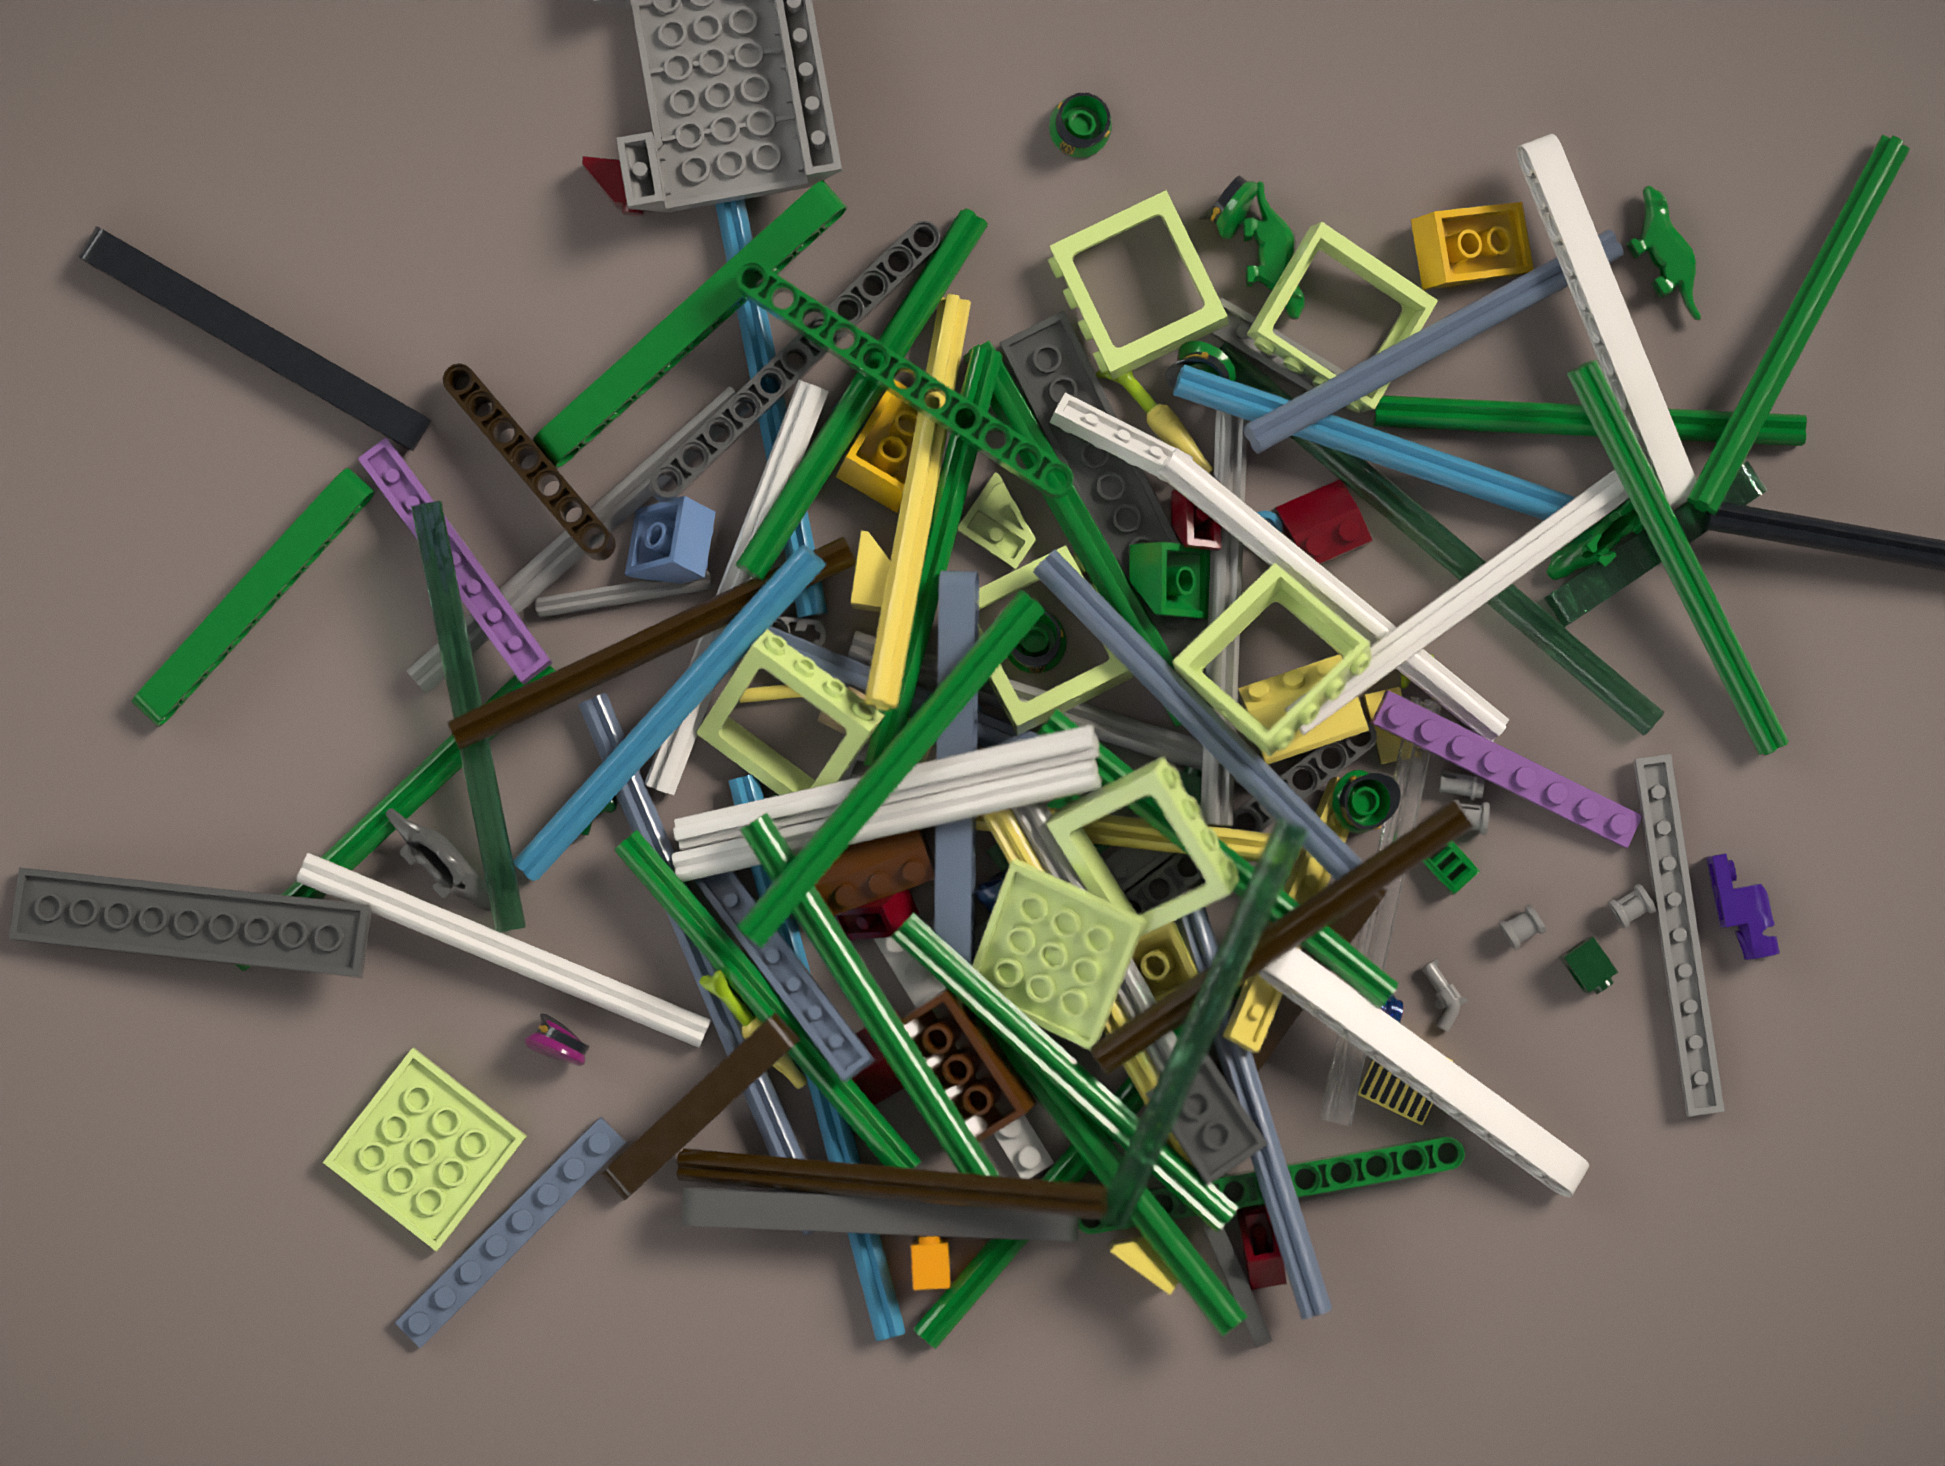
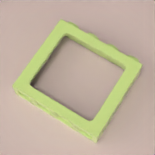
[1047,190,1229,380]
[1246,222,1438,413]
[979,545,1133,736]
[1173,563,1372,757]
[696,629,884,795]
[1046,757,1239,936]

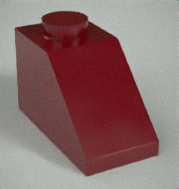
[582,156,653,216]
[1171,480,1221,551]
[834,889,920,940]
[1236,1203,1287,1290]

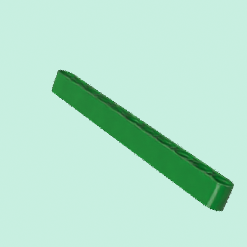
[533,180,847,468]
[736,261,1073,499]
[1079,1136,1465,1234]

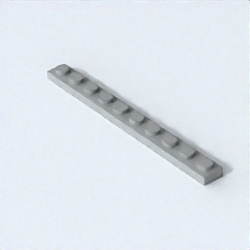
[1633,754,1725,1117]

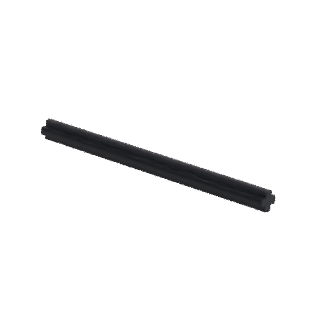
[1703,502,1945,571]

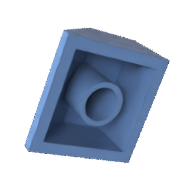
[625,496,715,584]

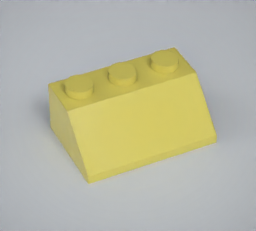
[1238,654,1369,765]

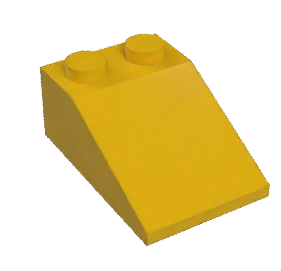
[1411,202,1534,290]
[836,380,918,513]

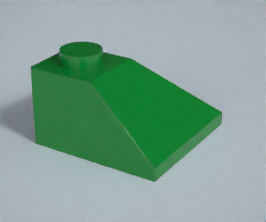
[1129,542,1210,619]

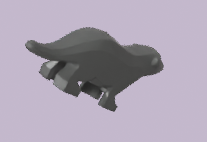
[386,808,499,911]

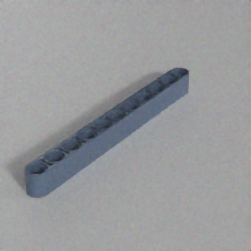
[934,571,979,966]

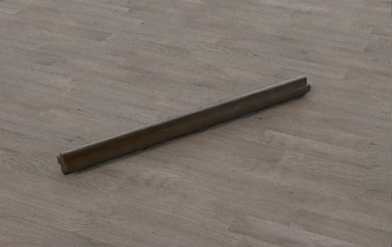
[447,536,856,750]
[1090,800,1474,1075]
[676,1148,1108,1219]

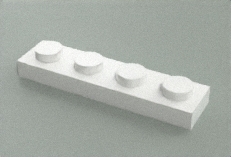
[1050,393,1193,482]

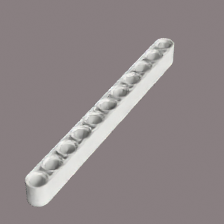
[1517,134,1696,508]
[1259,948,1589,1197]

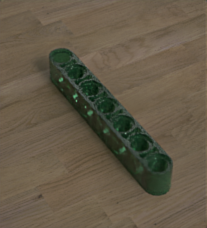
[1544,461,1768,628]

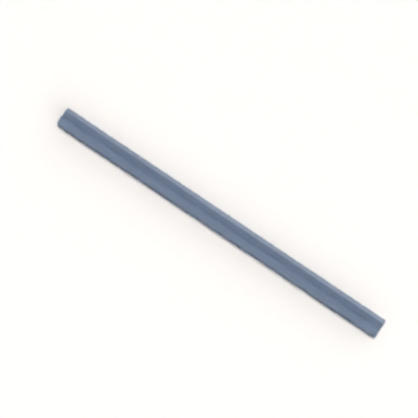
[578,693,815,1236]

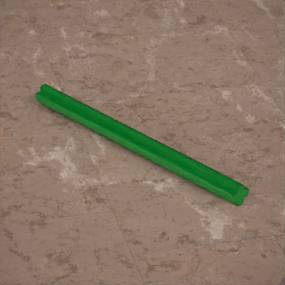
[1687,135,1910,515]
[735,208,988,580]
[963,341,1182,727]
[864,346,1003,767]
[1567,359,1789,756]
[1373,395,1807,446]
[736,590,1045,948]
[235,665,556,971]
[1037,709,1398,1009]
[740,813,999,1176]
[614,830,921,1169]
[891,913,1238,1232]
[913,1010,1210,1349]
[984,1022,1248,1337]

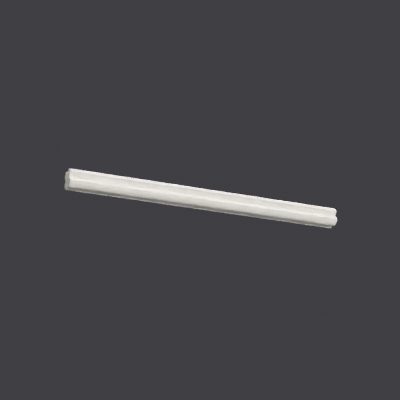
[644,380,829,795]
[1157,448,1509,742]
[1285,469,1630,735]
[673,725,1099,851]
[672,758,1101,882]
[296,853,710,1048]

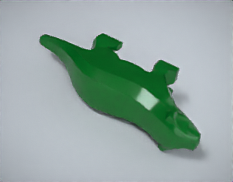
[1243,181,1305,320]
[1626,185,1701,321]
[1546,499,1644,580]

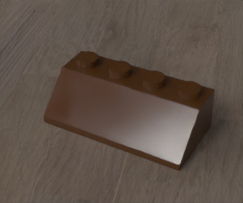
[801,829,935,928]
[900,988,1037,1143]

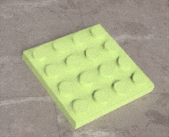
[972,859,1146,1050]
[323,1048,527,1252]

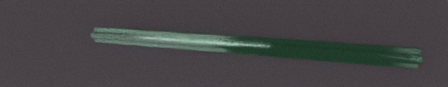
[1219,341,1665,736]

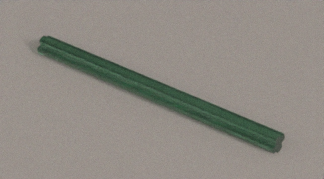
[411,500,526,933]
[1100,816,1308,1230]

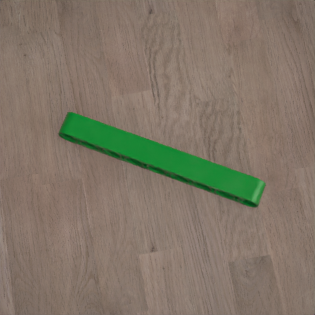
[131,467,375,727]

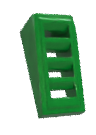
[1422,841,1480,895]

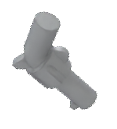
[1421,958,1468,1032]

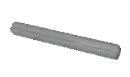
[535,570,712,618]

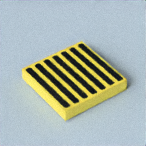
[1356,1057,1453,1126]

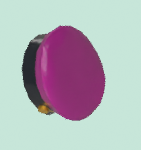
[524,1013,590,1066]

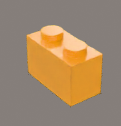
[911,1235,950,1290]

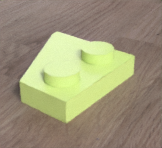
[957,472,1036,570]

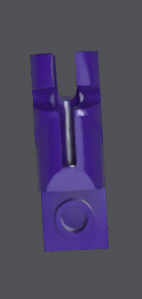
[1706,854,1780,960]

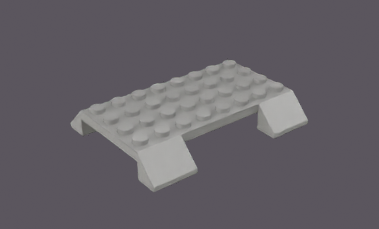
[593,0,842,213]

